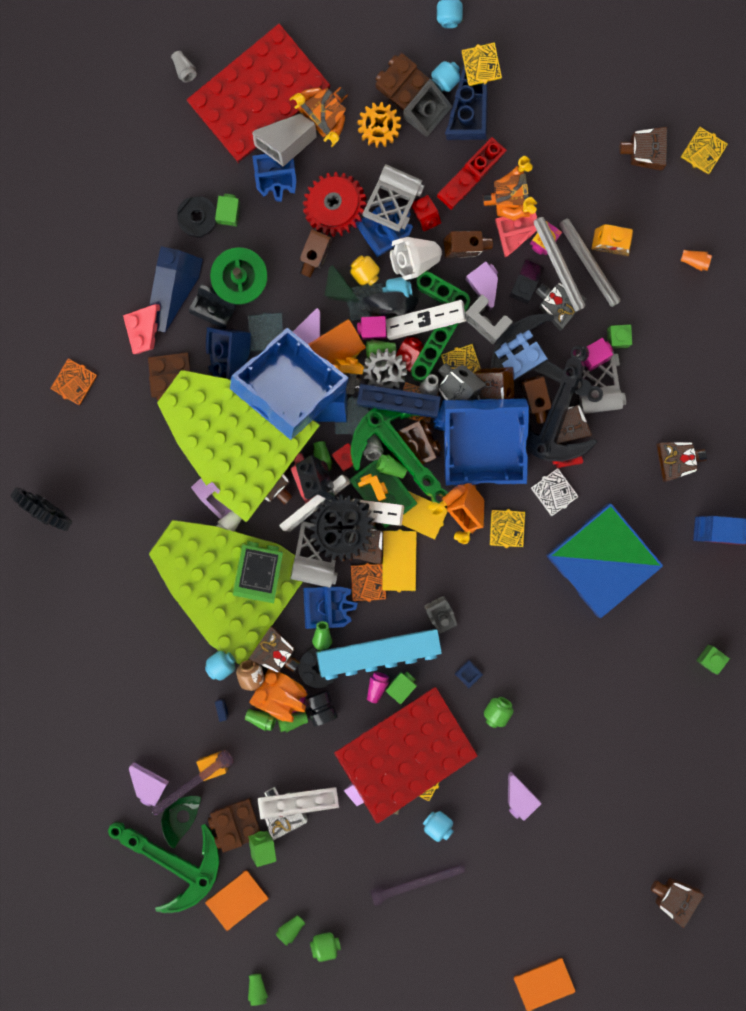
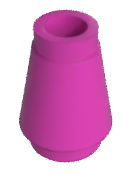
[367,672,389,703]

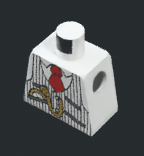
[265,787,308,840]

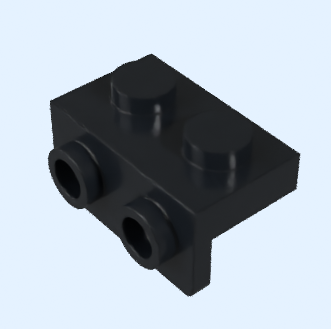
[189,284,236,329]
[296,455,335,500]

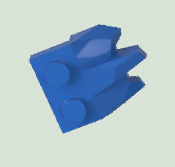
[252,154,296,202]
[355,200,413,257]
[303,587,358,629]

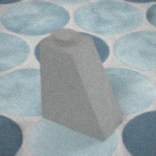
[252,114,317,166]

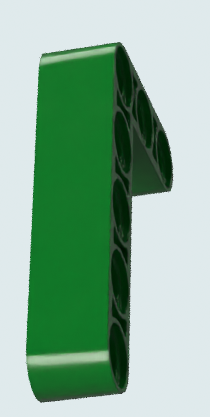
[411,271,470,382]

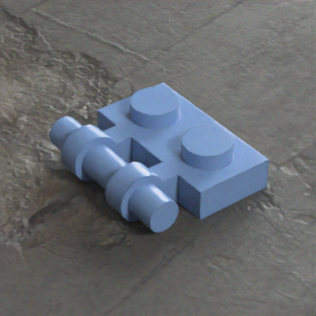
[495,330,548,380]

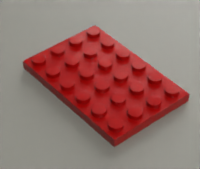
[187,24,330,163]
[334,687,477,823]

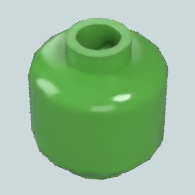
[483,697,514,728]
[310,932,341,962]

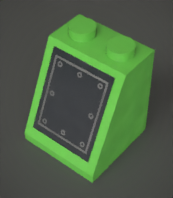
[232,541,283,604]

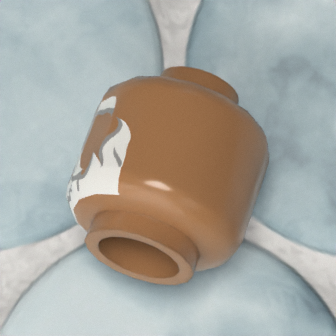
[236,660,265,691]

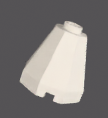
[390,237,442,280]

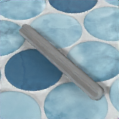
[534,217,585,311]
[559,218,620,307]

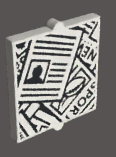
[531,468,578,516]

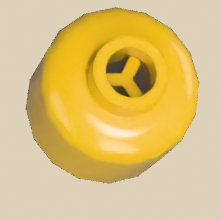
[350,255,380,286]

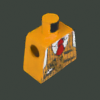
[591,224,633,256]

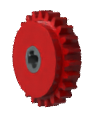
[303,172,367,237]

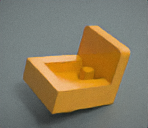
[334,357,364,375]
[358,474,388,502]

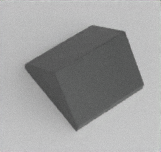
[403,79,453,137]

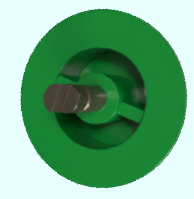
[210,247,267,304]

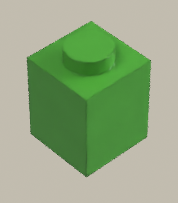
[215,194,240,227]
[607,325,632,349]
[696,645,730,675]
[385,671,417,704]
[248,831,276,867]

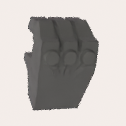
[424,596,457,634]

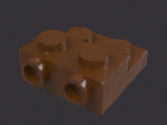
[375,53,429,111]
[148,353,191,401]
[392,420,442,472]
[208,798,261,852]

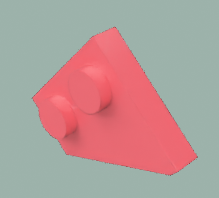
[495,212,537,257]
[123,304,160,354]

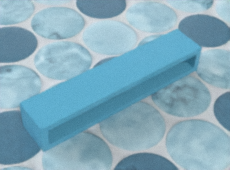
[316,629,442,680]

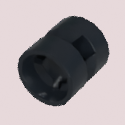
[304,690,338,727]

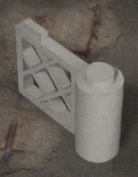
[362,164,425,232]
[576,350,626,414]
[290,521,341,588]

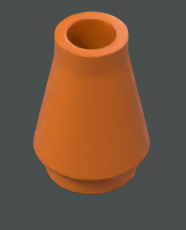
[681,250,712,271]

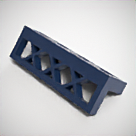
[357,384,441,418]

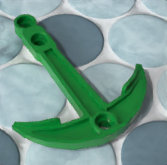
[350,408,448,503]
[108,822,220,913]

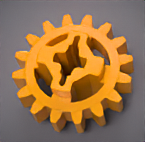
[358,102,401,148]

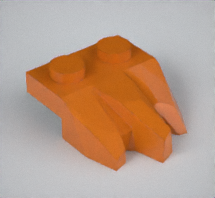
[249,669,308,722]

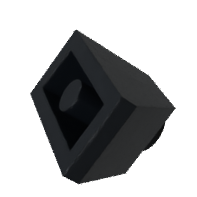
[509,260,544,304]

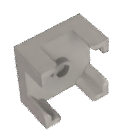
[465,294,513,344]

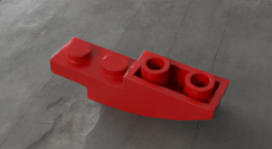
[437,137,507,210]

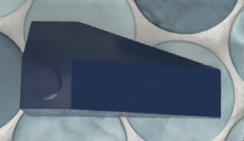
[149,246,203,333]
[206,327,251,380]

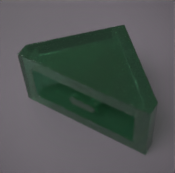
[325,265,360,303]

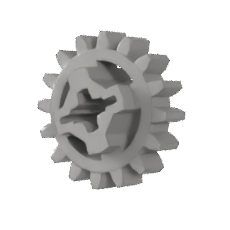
[363,348,407,389]

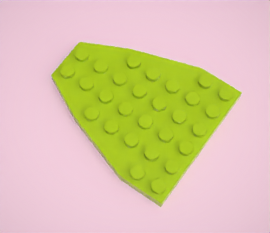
[157,370,320,522]
[149,520,302,665]

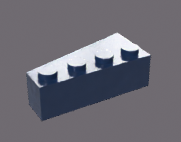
[445,65,488,140]

